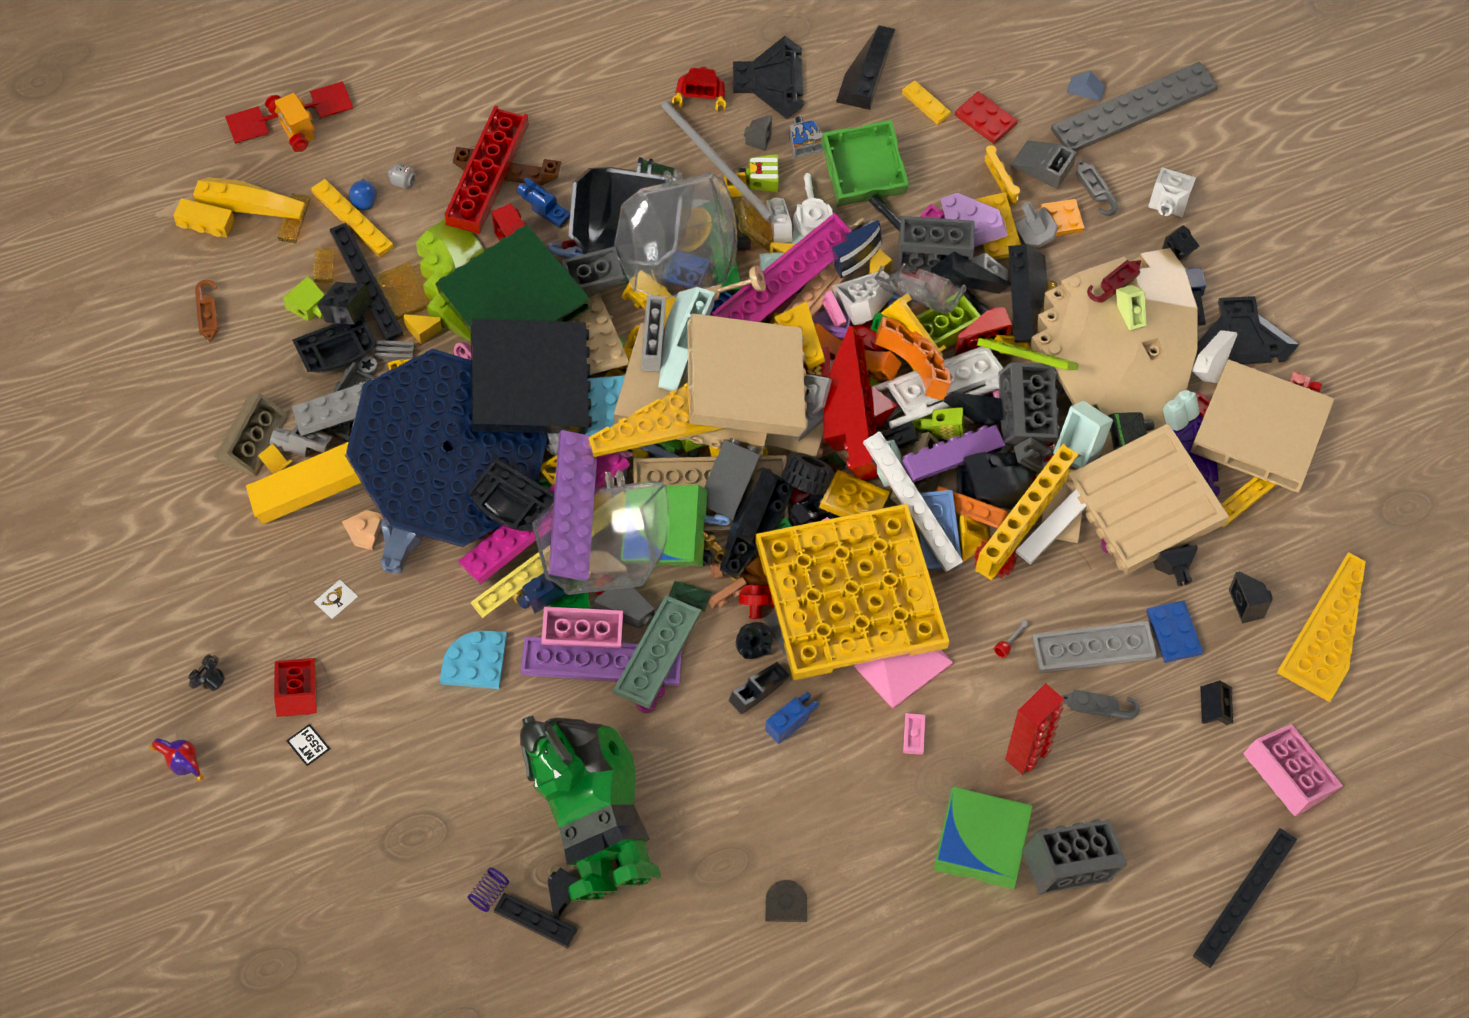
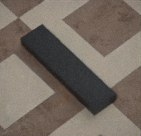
[494,893,577,949]

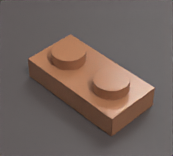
[708,577,747,609]

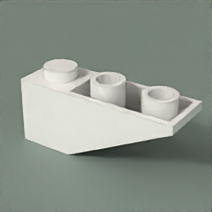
[766,198,793,243]

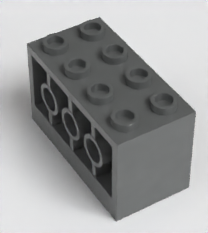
[897,216,975,274]
[998,362,1060,446]
[1022,819,1127,895]

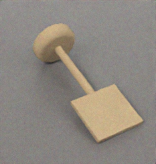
[706,266,766,301]

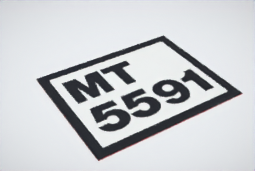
[286,724,330,766]

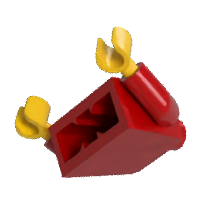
[672,67,726,112]

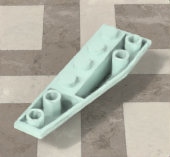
[658,287,715,391]

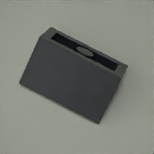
[1200,680,1233,725]

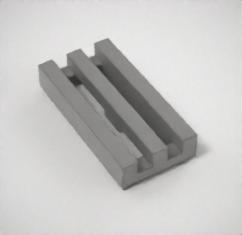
[375,340,415,360]

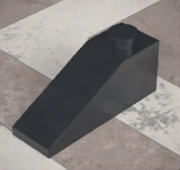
[943,392,1003,427]

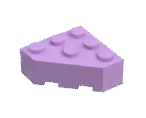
[940,193,1008,247]

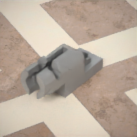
[270,425,332,457]

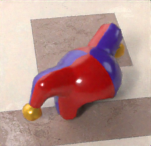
[150,738,204,781]

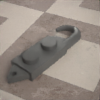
[1076,160,1118,216]
[1062,690,1140,719]

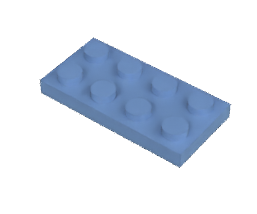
[918,490,962,570]

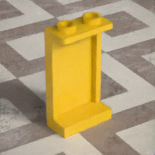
[882,293,946,371]

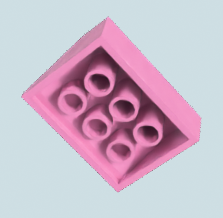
[1243,724,1343,816]

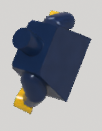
[513,572,567,614]

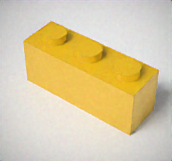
[173,198,235,238]

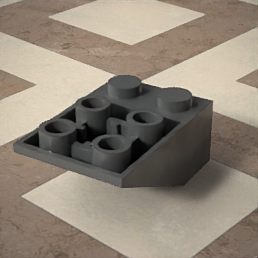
[1011,140,1077,189]

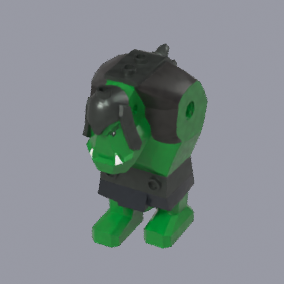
[520,716,661,901]

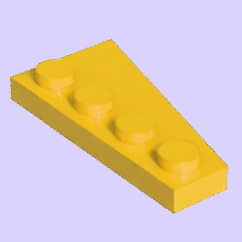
[774,301,825,370]

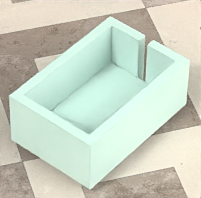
[1053,401,1113,469]

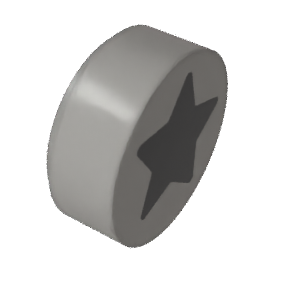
[358,357,378,375]

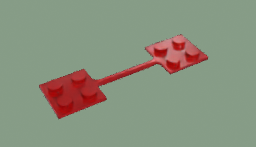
[225,81,353,144]

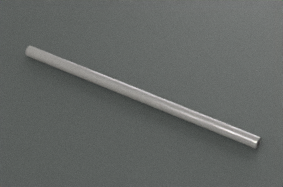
[661,101,774,222]

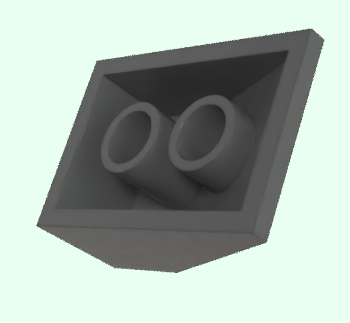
[562,247,624,297]

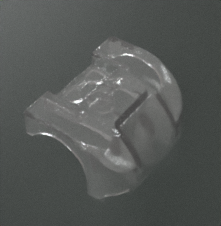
[874,263,967,314]

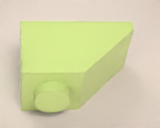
[1116,285,1147,330]

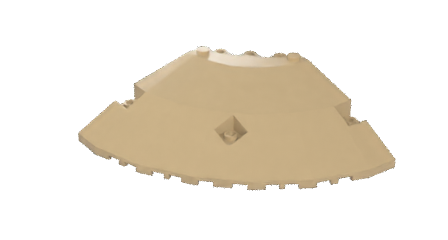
[1031,248,1197,458]

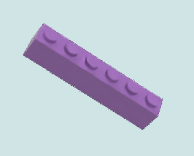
[900,425,1005,483]

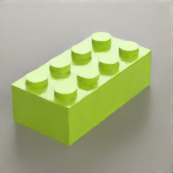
[916,292,980,349]

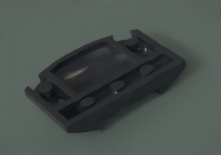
[292,315,377,373]
[963,452,1037,507]
[468,458,555,532]

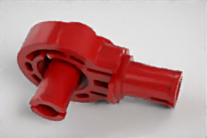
[739,584,775,619]

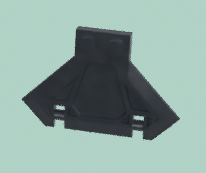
[733,36,803,119]
[1196,296,1300,365]

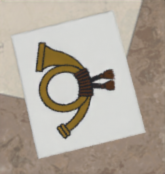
[314,580,358,619]

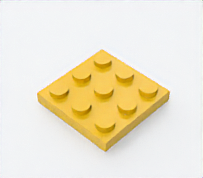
[819,470,890,517]

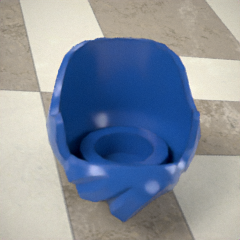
[349,179,377,210]

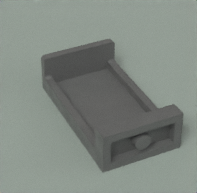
[704,438,762,519]

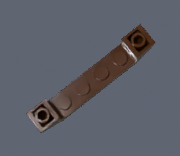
[453,147,562,186]

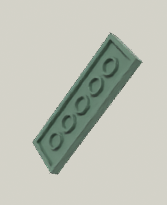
[613,595,701,709]

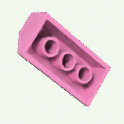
[541,607,623,648]

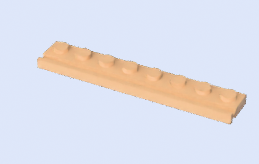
[774,261,851,325]

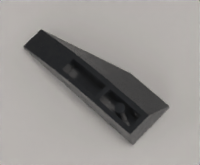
[720,467,794,579]

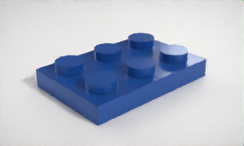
[1146,600,1203,663]

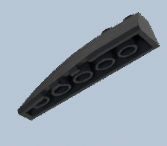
[836,25,895,110]
[1008,245,1047,343]

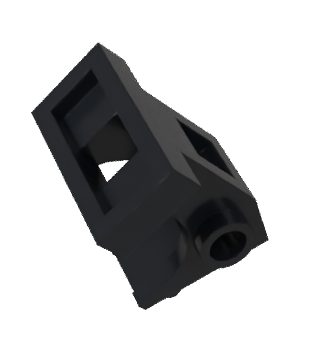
[1162,225,1200,261]
[789,494,840,527]

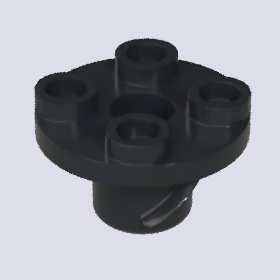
[735,622,773,659]
[188,654,225,691]

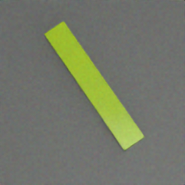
[977,338,1079,370]

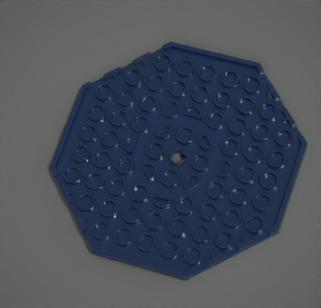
[345,348,547,547]

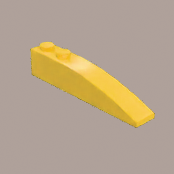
[193,177,305,219]

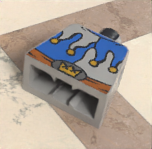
[789,116,823,159]

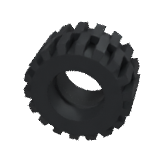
[781,453,835,495]

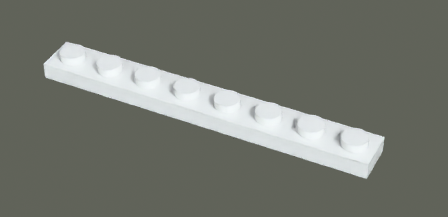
[863,432,963,573]

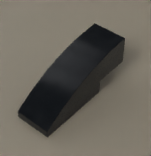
[728,662,790,714]

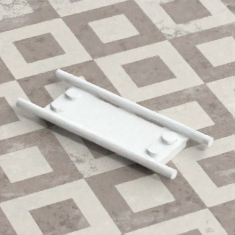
[873,346,1003,428]

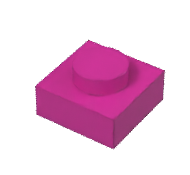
[920,204,945,219]

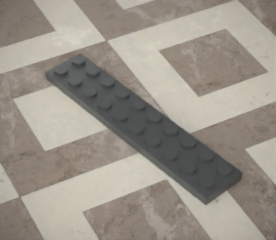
[1051,62,1218,151]

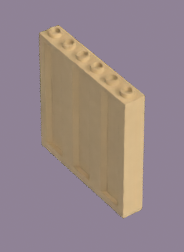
[1066,424,1229,575]

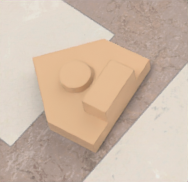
[342,510,384,550]

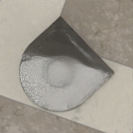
[765,880,807,922]

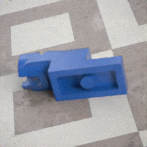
[517,178,571,228]

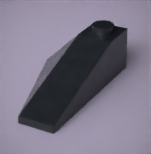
[931,252,1011,294]

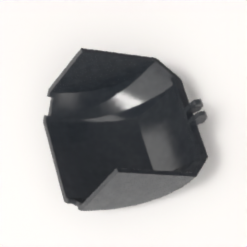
[569,157,694,266]

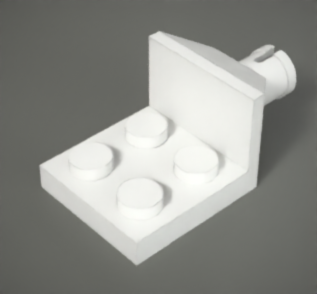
[1148,167,1196,218]

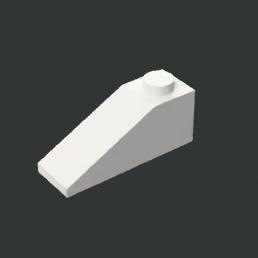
[1192,331,1237,383]

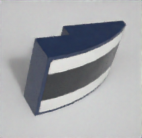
[832,220,882,279]

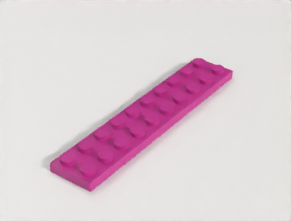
[710,213,852,322]
[458,452,630,585]

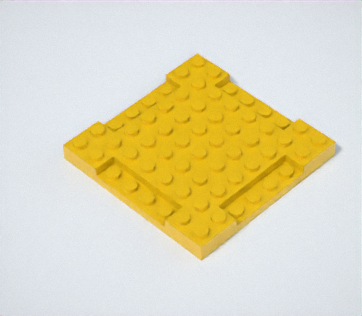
[756,504,949,681]

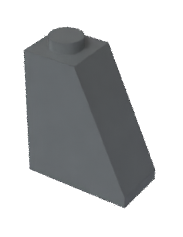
[594,577,655,629]

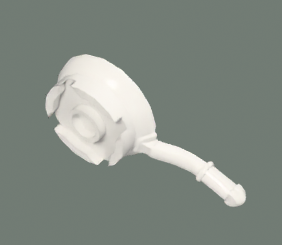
[792,173,833,237]

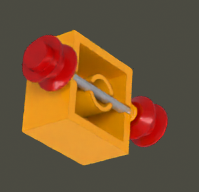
[265,92,315,152]

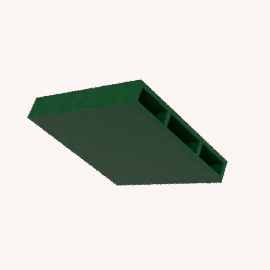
[435,224,592,332]

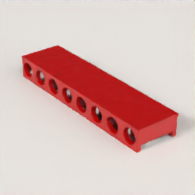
[445,105,529,234]

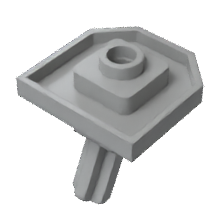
[1015,202,1058,248]
[804,374,832,415]

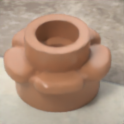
[710,560,725,579]

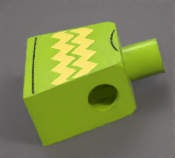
[921,408,965,440]

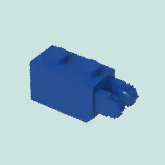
[765,692,820,744]

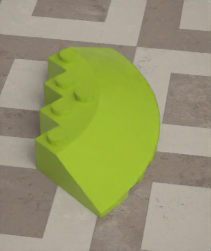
[416,219,485,342]

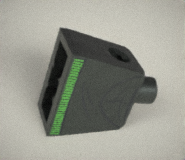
[1107,412,1154,450]

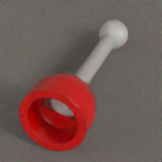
[993,620,1028,658]

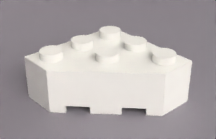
[832,270,893,325]

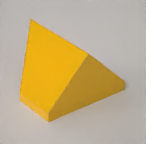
[958,515,989,563]

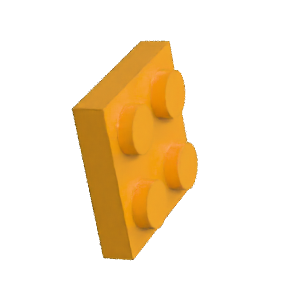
[1040,199,1084,236]

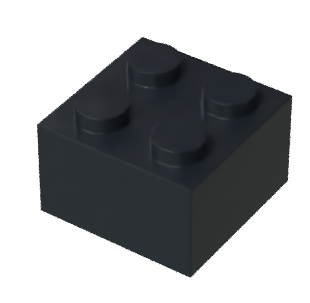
[317,282,373,324]

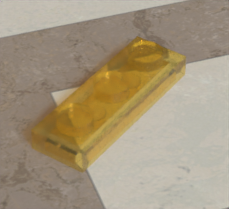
[278,193,310,244]

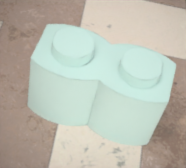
[1163,390,1200,431]

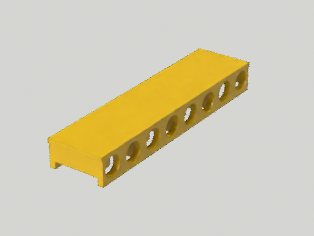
[246,442,361,525]
[975,444,1079,581]

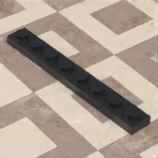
[329,223,404,341]
[1193,828,1297,969]

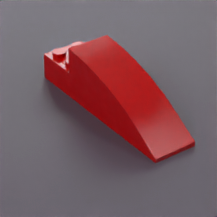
[823,326,879,481]

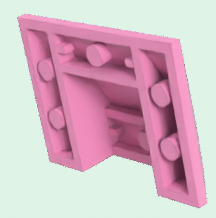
[854,650,953,709]

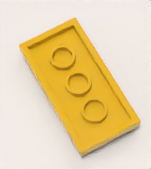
[974,192,1021,260]

